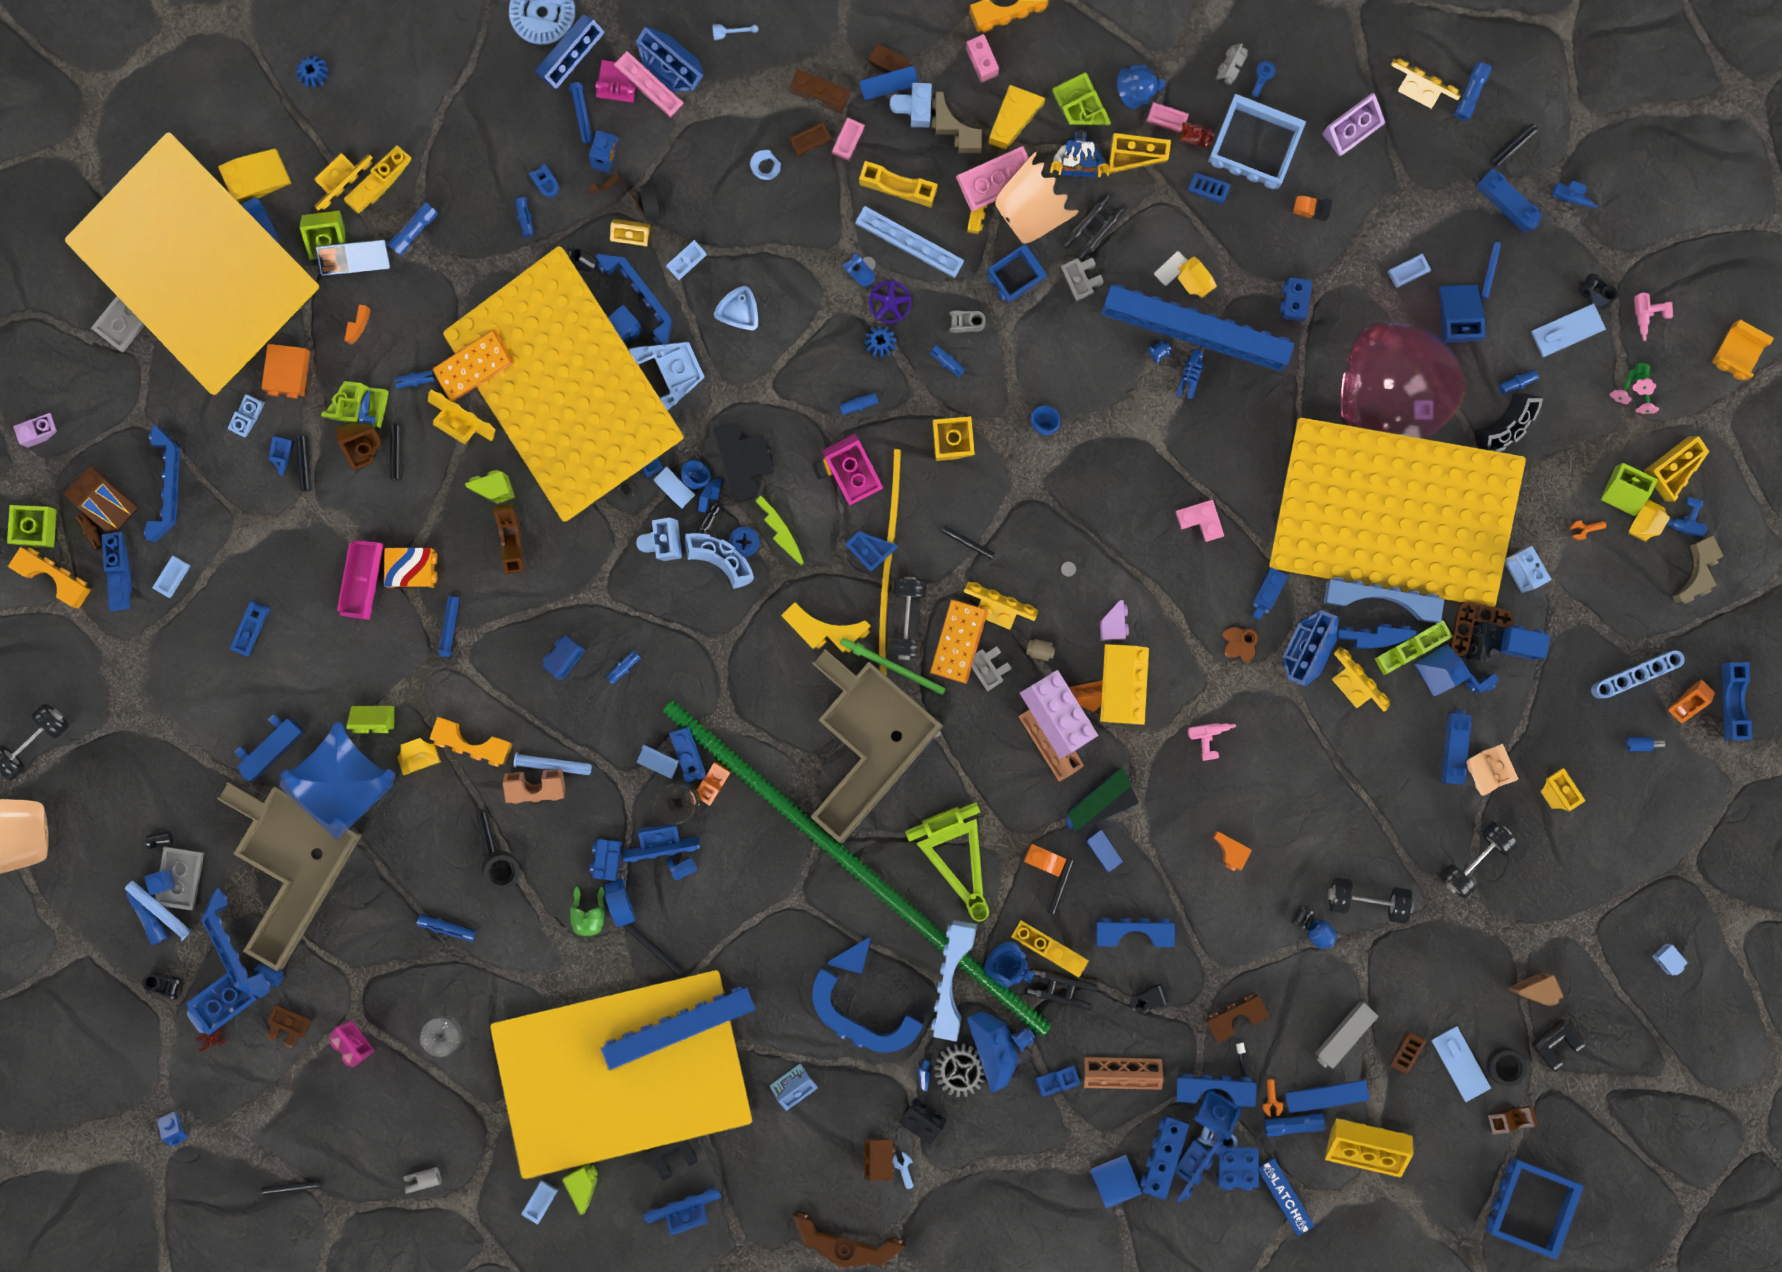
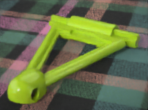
[905,802,989,921]

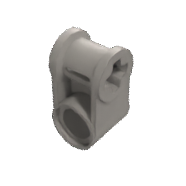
[949,311,986,333]

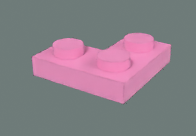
[1176,500,1224,542]

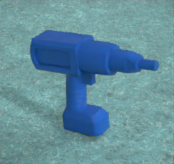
[1551,181,1598,208]
[1666,497,1707,538]

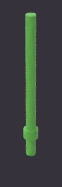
[840,638,945,695]

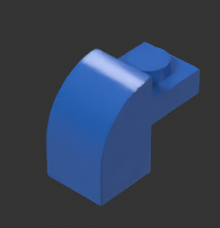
[604,879,635,927]

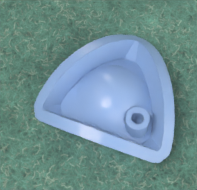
[714,286,758,330]

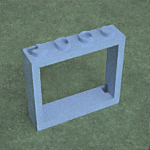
[1208,94,1306,189]

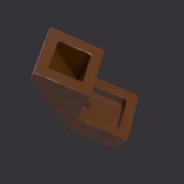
[1488,1106,1538,1134]

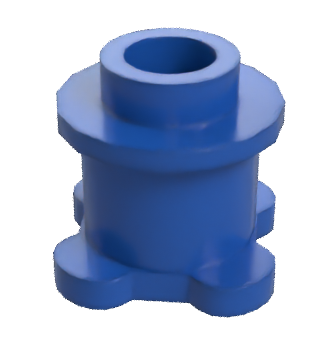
[1147,340,1171,364]
[1011,1027,1036,1052]

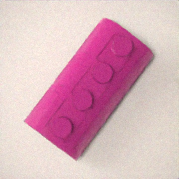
[337,540,384,620]

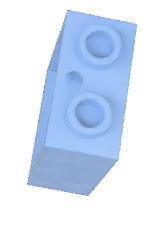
[1505,546,1551,593]

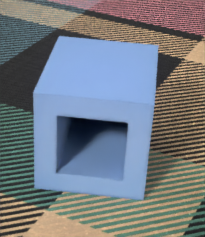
[1652,944,1688,975]

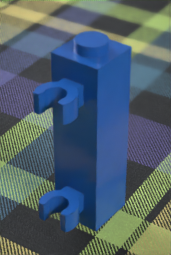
[1475,169,1543,233]
[1441,710,1472,785]
[235,714,306,781]

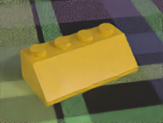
[1100,644,1149,725]
[1325,1118,1413,1177]

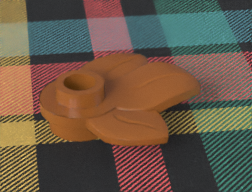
[1222,627,1258,663]

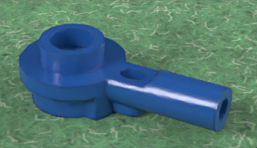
[1251,61,1275,98]

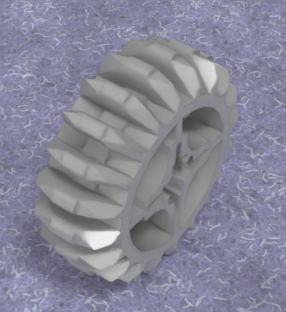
[935,1044,985,1097]

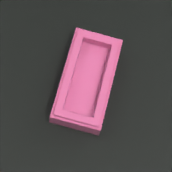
[1146,102,1189,133]
[832,117,865,160]

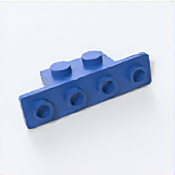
[623,823,700,862]
[1175,1136,1225,1203]
[643,1189,721,1236]

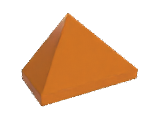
[1069,680,1103,712]

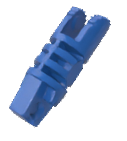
[1176,349,1204,399]

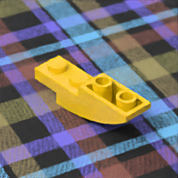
[344,146,411,214]
[1011,921,1089,977]

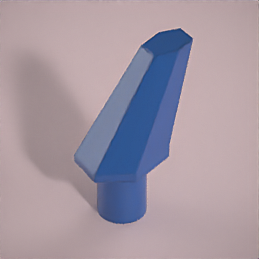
[917,1059,931,1091]

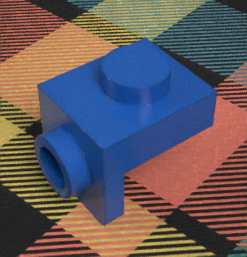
[1466,674,1499,694]
[157,1111,188,1146]

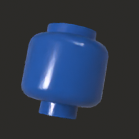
[1307,920,1337,949]

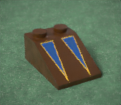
[63,466,139,534]

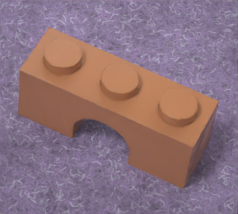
[503,769,565,804]

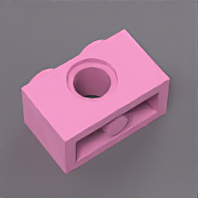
[966,34,999,83]

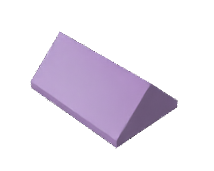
[1322,93,1385,156]

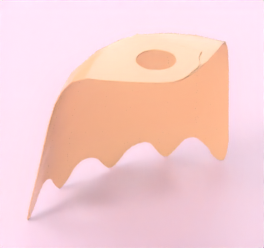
[995,152,1078,243]
[0,799,49,874]

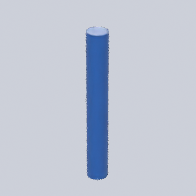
[1481,242,1501,299]

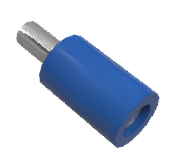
[1626,737,1665,752]

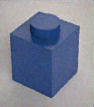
[144,870,175,895]

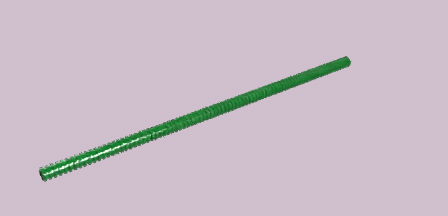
[663,700,1051,1037]

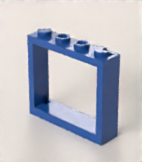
[1486,1157,1584,1260]

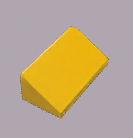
[610,219,651,246]

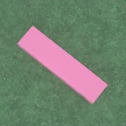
[614,51,683,118]

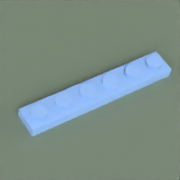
[855,206,964,278]

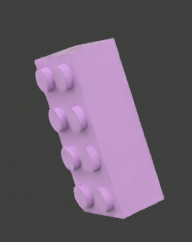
[1020,670,1098,759]

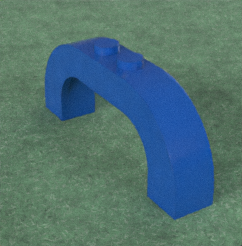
[812,968,923,1053]

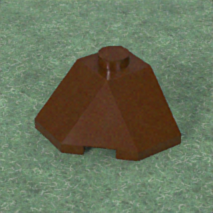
[336,422,381,471]

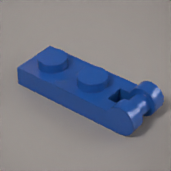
[230,600,270,657]
[669,726,706,783]

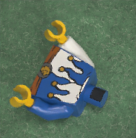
[1050,131,1109,177]

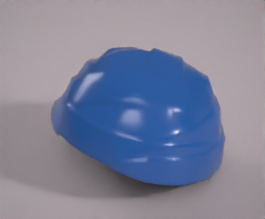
[1030,405,1060,436]
[681,460,710,490]

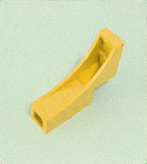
[781,602,871,653]

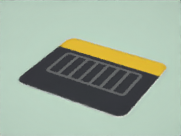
[812,459,832,479]

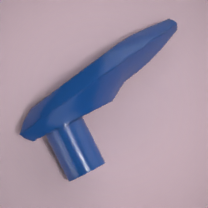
[358,390,375,425]

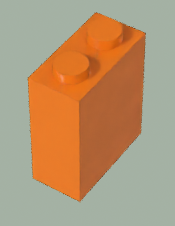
[261,344,310,399]

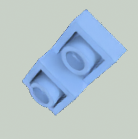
[228,394,265,437]
[653,466,695,508]

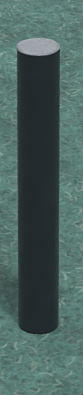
[942,526,995,560]
[1048,858,1074,915]
[262,1180,322,1195]

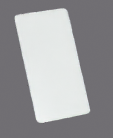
[1154,251,1188,286]

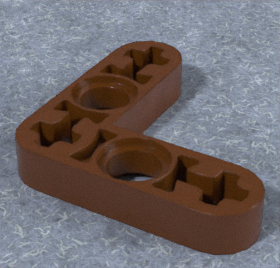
[1449,602,1514,657]

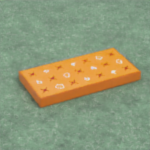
[432,330,514,402]
[930,599,988,684]

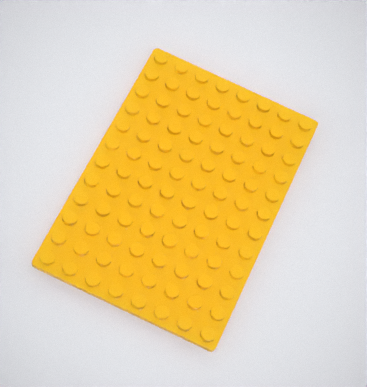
[65,133,319,395]
[443,246,684,522]
[1269,418,1526,607]
[490,970,752,1179]

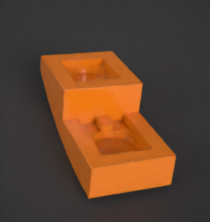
[345,305,371,345]
[694,761,731,806]

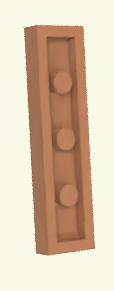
[1018,709,1084,781]
[1084,1057,1164,1090]

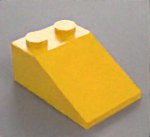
[218,149,291,204]

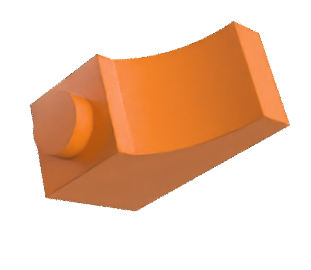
[1668,679,1715,724]
[1212,831,1252,872]
[1023,844,1066,877]

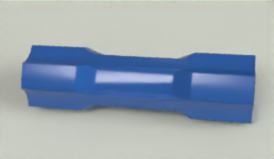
[1454,62,1491,121]
[388,202,438,256]
[126,886,169,945]
[1264,1113,1325,1137]

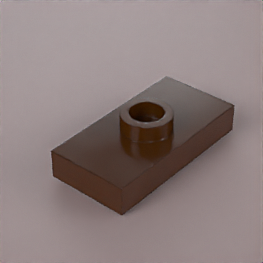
[868,43,911,73]
[789,122,832,157]

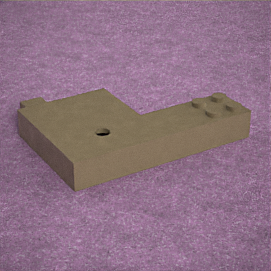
[811,649,943,843]
[217,782,362,971]

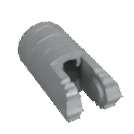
[403,1167,441,1193]

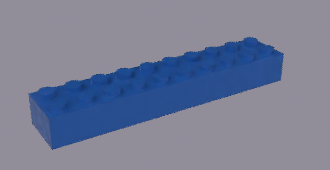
[1101,284,1295,372]

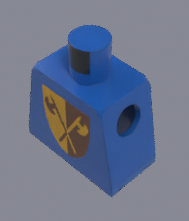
[589,131,620,173]

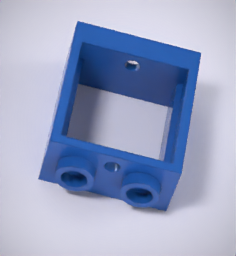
[986,244,1047,304]

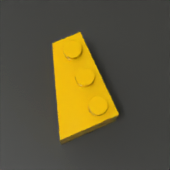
[989,85,1045,150]
[1109,133,1171,173]
[1644,436,1709,502]

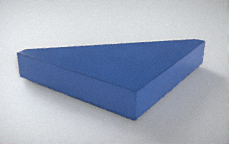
[827,938,871,974]

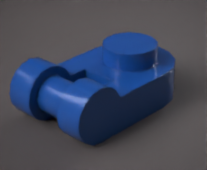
[529,163,559,198]
[842,252,875,287]

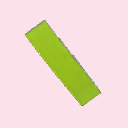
[756,496,804,566]
[1374,620,1453,675]

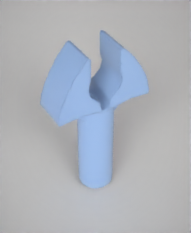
[893,1151,913,1189]

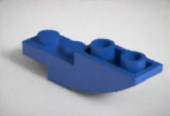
[102,532,132,612]
[1337,624,1416,649]

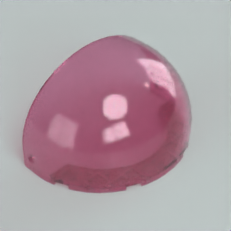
[1341,322,1466,439]

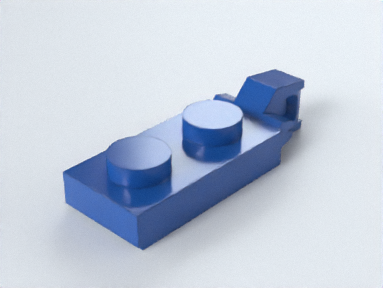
[1252,567,1288,620]

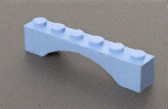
[931,920,977,1041]

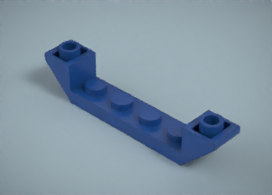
[595,254,673,345]
[144,426,180,542]
[201,888,270,998]

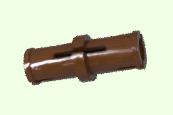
[75,512,103,551]

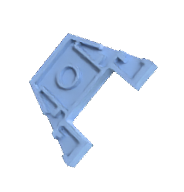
[629,342,704,410]

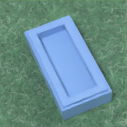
[1388,253,1431,288]
[152,555,191,598]
[521,1179,559,1224]

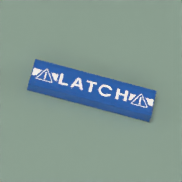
[1259,1158,1314,1236]

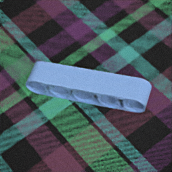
[1591,651,1685,699]

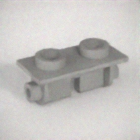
[1216,43,1247,85]

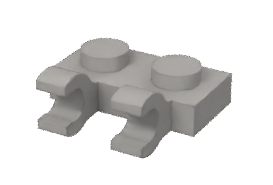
[1061,258,1104,302]
[972,646,1012,691]

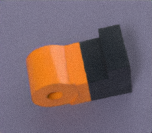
[1293,196,1332,221]

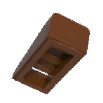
[1390,1031,1427,1075]

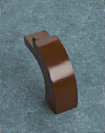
[493,504,524,574]

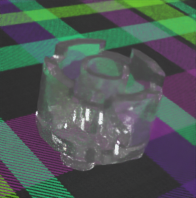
[420,1015,463,1057]

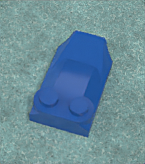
[186,973,258,1035]

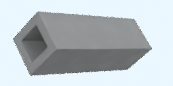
[1315,1001,1378,1069]

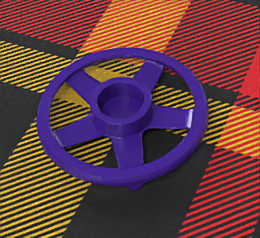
[869,280,911,323]

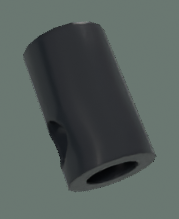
[145,831,173,849]

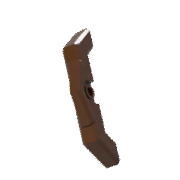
[793,1211,906,1267]

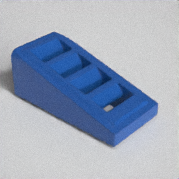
[1187,173,1231,205]

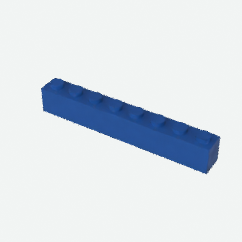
[601,986,756,1070]

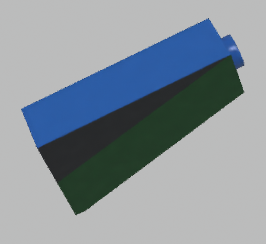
[1065,768,1139,832]

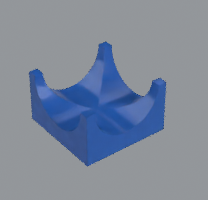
[280,722,395,840]

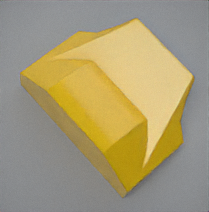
[1178,256,1217,299]
[1629,499,1670,542]
[397,738,441,775]
[1541,768,1585,811]

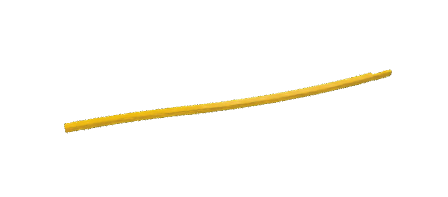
[879,449,901,676]

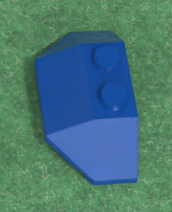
[636,26,704,92]
[1282,610,1338,686]
[967,1011,1019,1093]

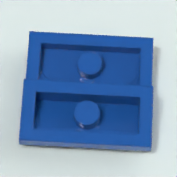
[1090,1155,1142,1209]

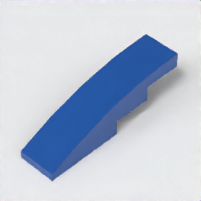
[1285,1080,1370,1113]

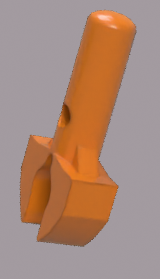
[1569,520,1607,541]
[1262,1079,1283,1117]

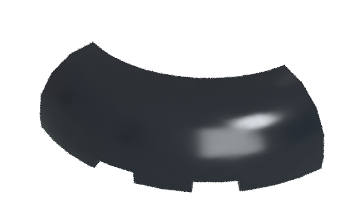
[1475,393,1543,452]

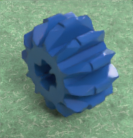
[295,55,329,88]
[864,325,897,358]

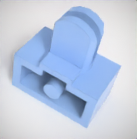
[890,83,931,127]
[636,517,682,561]

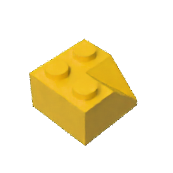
[932,417,975,461]

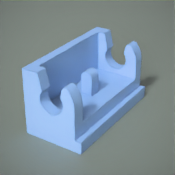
[665,240,707,280]

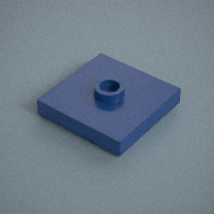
[1194,1089,1242,1140]

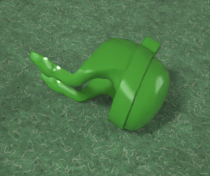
[570,887,606,936]

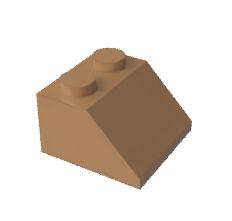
[1508,972,1564,1006]

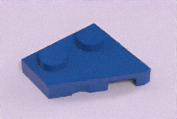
[845,531,898,572]

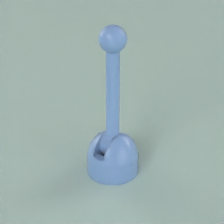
[712,24,758,40]

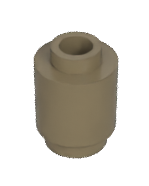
[1026,639,1055,661]

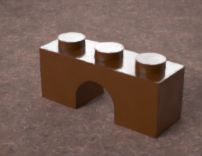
[790,69,850,114]
[1205,993,1270,1043]

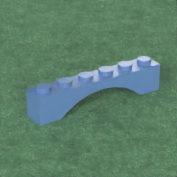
[1323,577,1445,623]

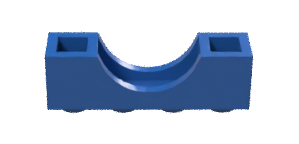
[1722,662,1752,740]
[1095,918,1175,947]
[1176,1073,1256,1107]

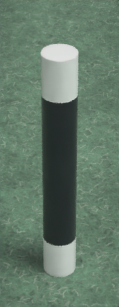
[1236,1042,1250,1077]

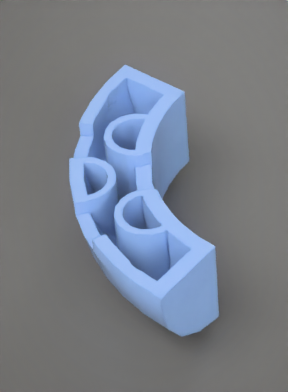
[685,533,754,589]

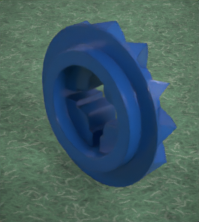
[729,527,760,557]

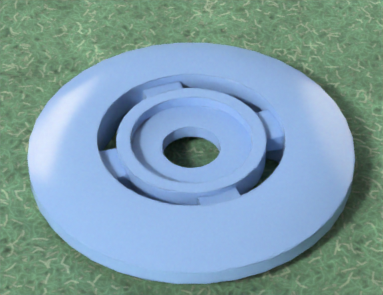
[509,0,575,45]

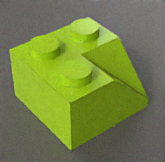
[7,505,57,547]

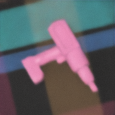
[1634,293,1673,341]
[1187,723,1236,761]

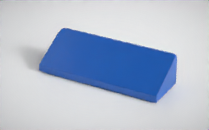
[859,66,919,100]

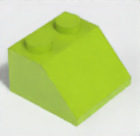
[300,210,346,260]
[562,1163,598,1215]

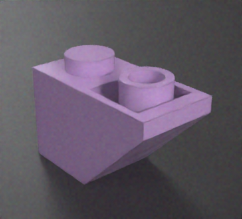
[13,413,57,447]
[1100,600,1129,641]

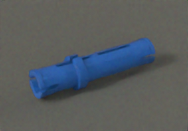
[417,914,476,943]

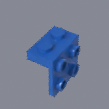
[1216,1147,1259,1190]

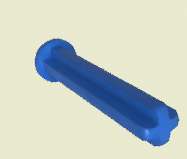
[569,82,593,143]
[437,596,459,658]

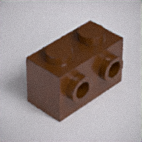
[864,1139,895,1181]

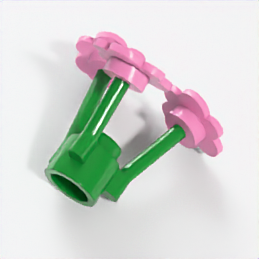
[1610,363,1659,414]

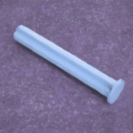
[514,752,592,775]
[125,881,193,941]

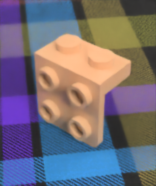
[1467,744,1518,796]

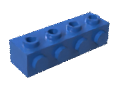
[534,15,605,89]
[1140,1115,1189,1200]

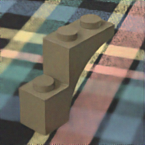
[932,92,982,153]
[1672,536,1723,604]

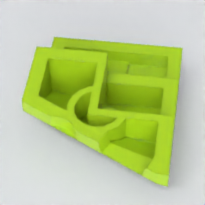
[1051,72,1111,125]
[321,381,389,428]

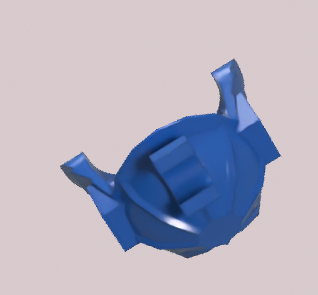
[1117,65,1165,109]
[985,942,1034,988]

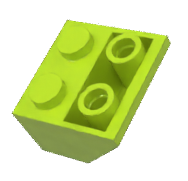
[1600,463,1658,516]
[465,470,515,504]
[347,706,394,733]

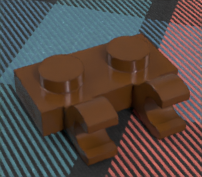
[266,1004,312,1049]

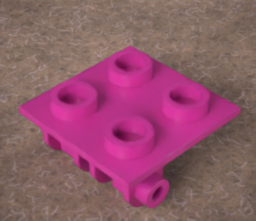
[596,60,636,103]

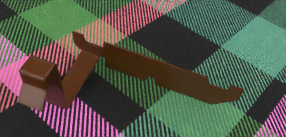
[589,170,645,215]

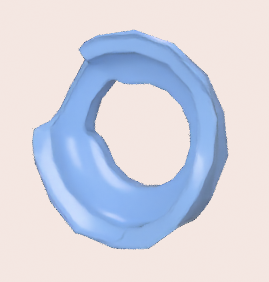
[750,150,781,180]

